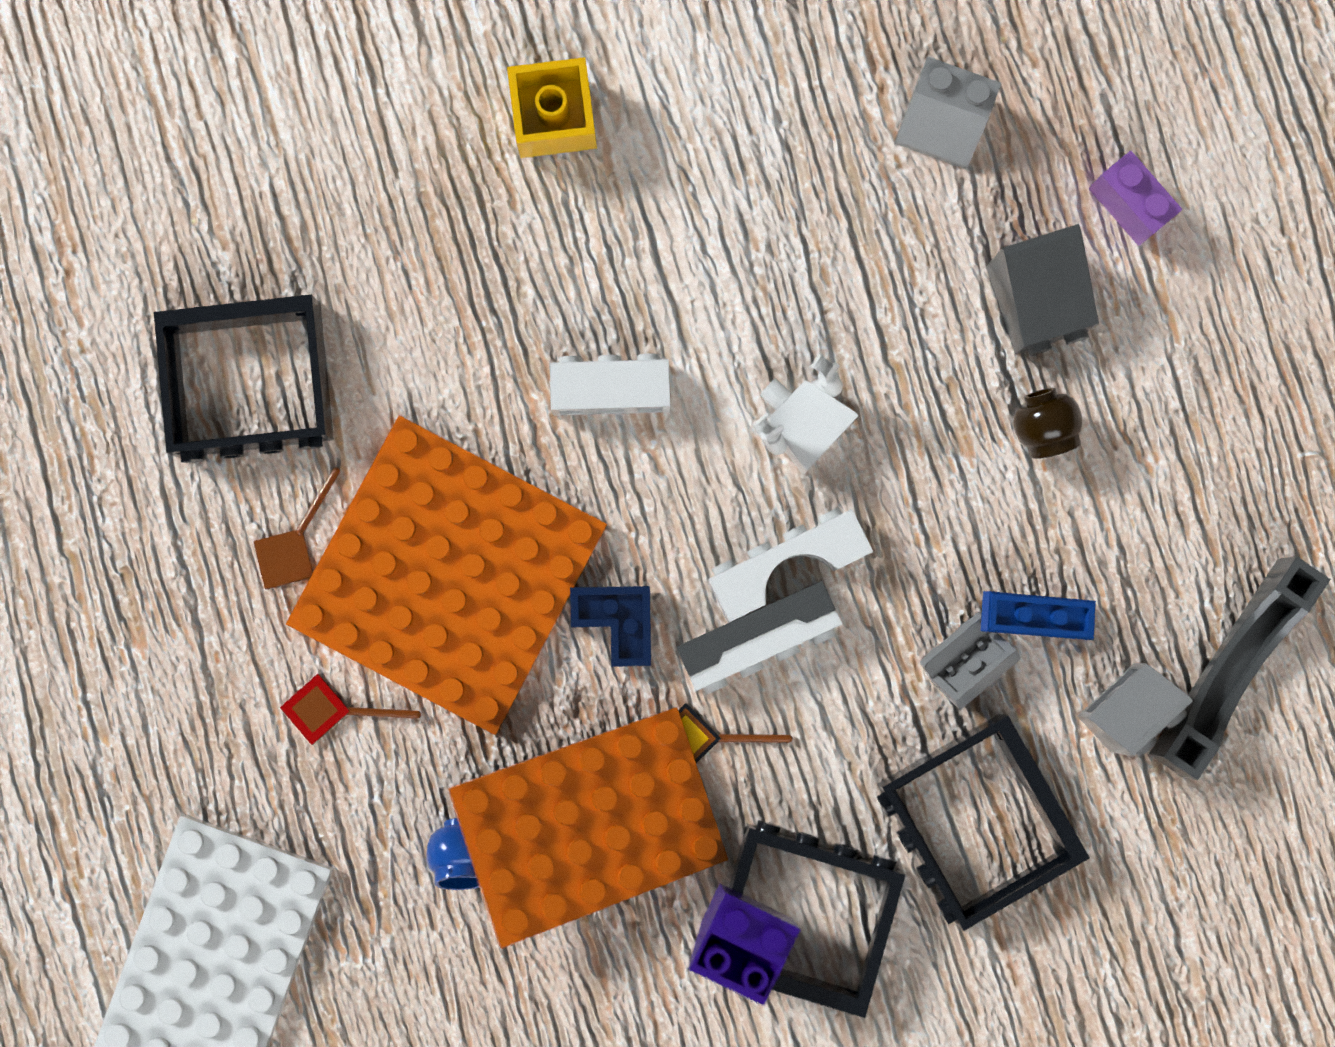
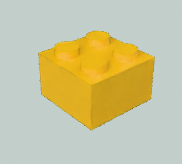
[507,57,597,158]

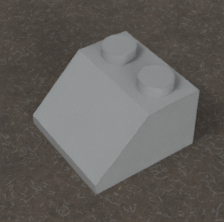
[894,56,1001,169]

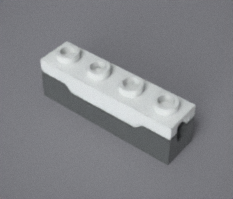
[676,581,843,695]

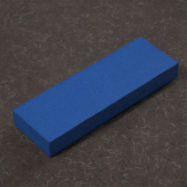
[981,591,1096,640]

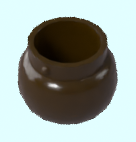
[1013,388,1082,459]

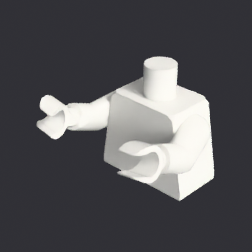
[752,353,859,474]

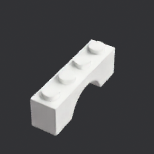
[707,507,873,623]

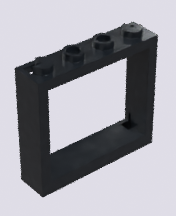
[154,294,334,463]
[876,714,1090,931]
[729,820,906,1018]

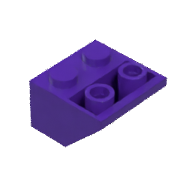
[688,883,801,1006]

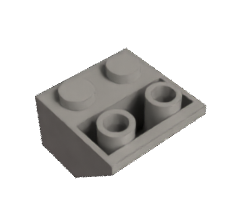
[1078,663,1193,757]

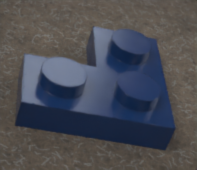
[570,586,651,667]

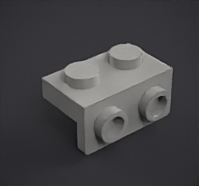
[920,612,1021,710]

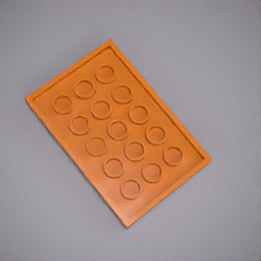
[447,707,728,949]

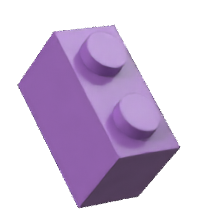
[1088,150,1183,246]

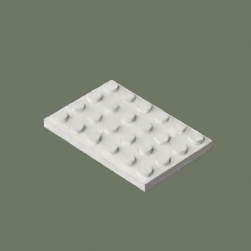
[94,814,334,1047]

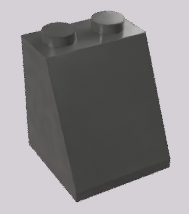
[986,224,1099,356]

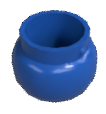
[426,818,479,890]

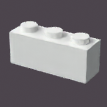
[550,353,670,416]

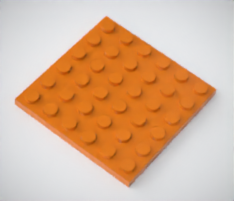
[286,415,608,735]

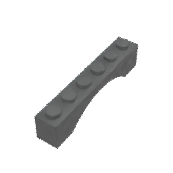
[1149,556,1331,781]

